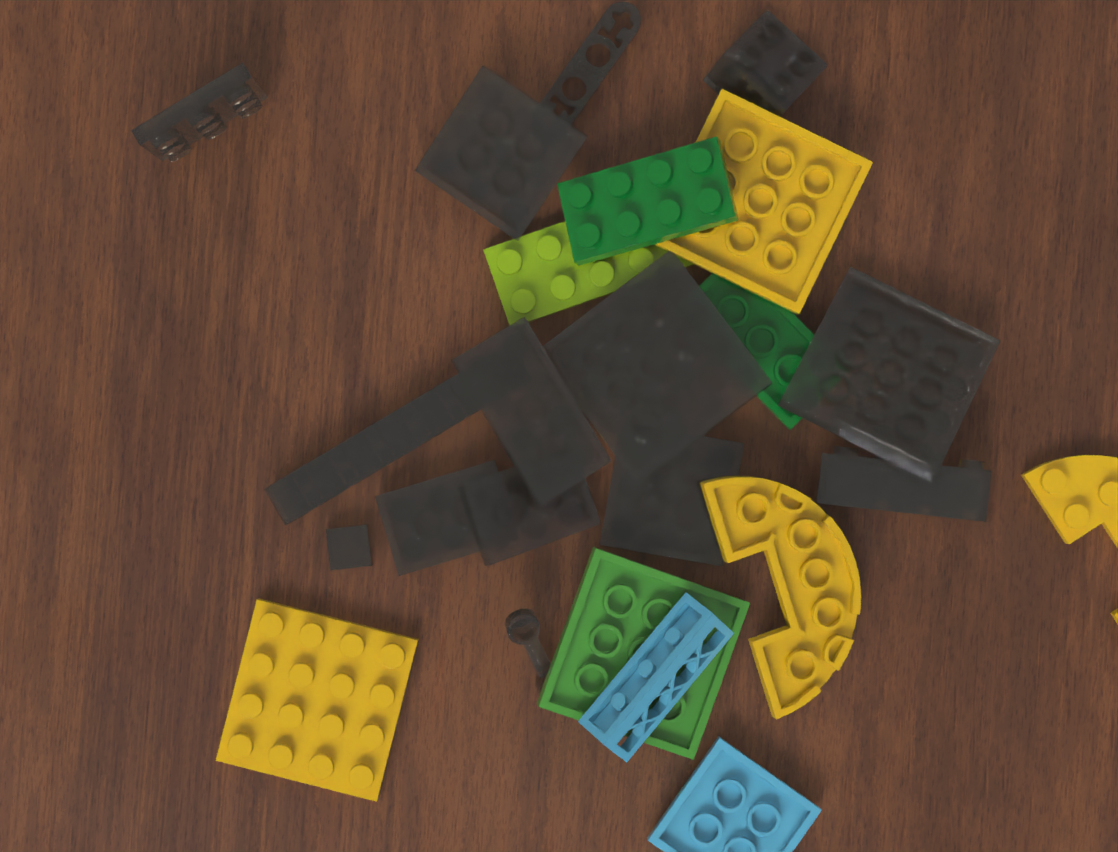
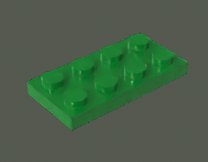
[557,136,739,266]
[674,273,850,430]

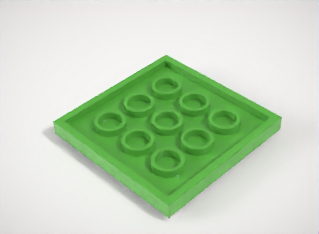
[537,547,750,760]

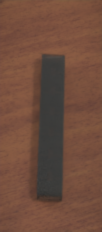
[264,343,532,526]

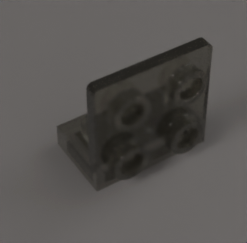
[703,11,827,117]

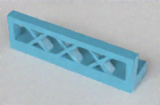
[578,592,734,762]

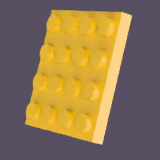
[654,89,873,314]
[215,598,419,802]

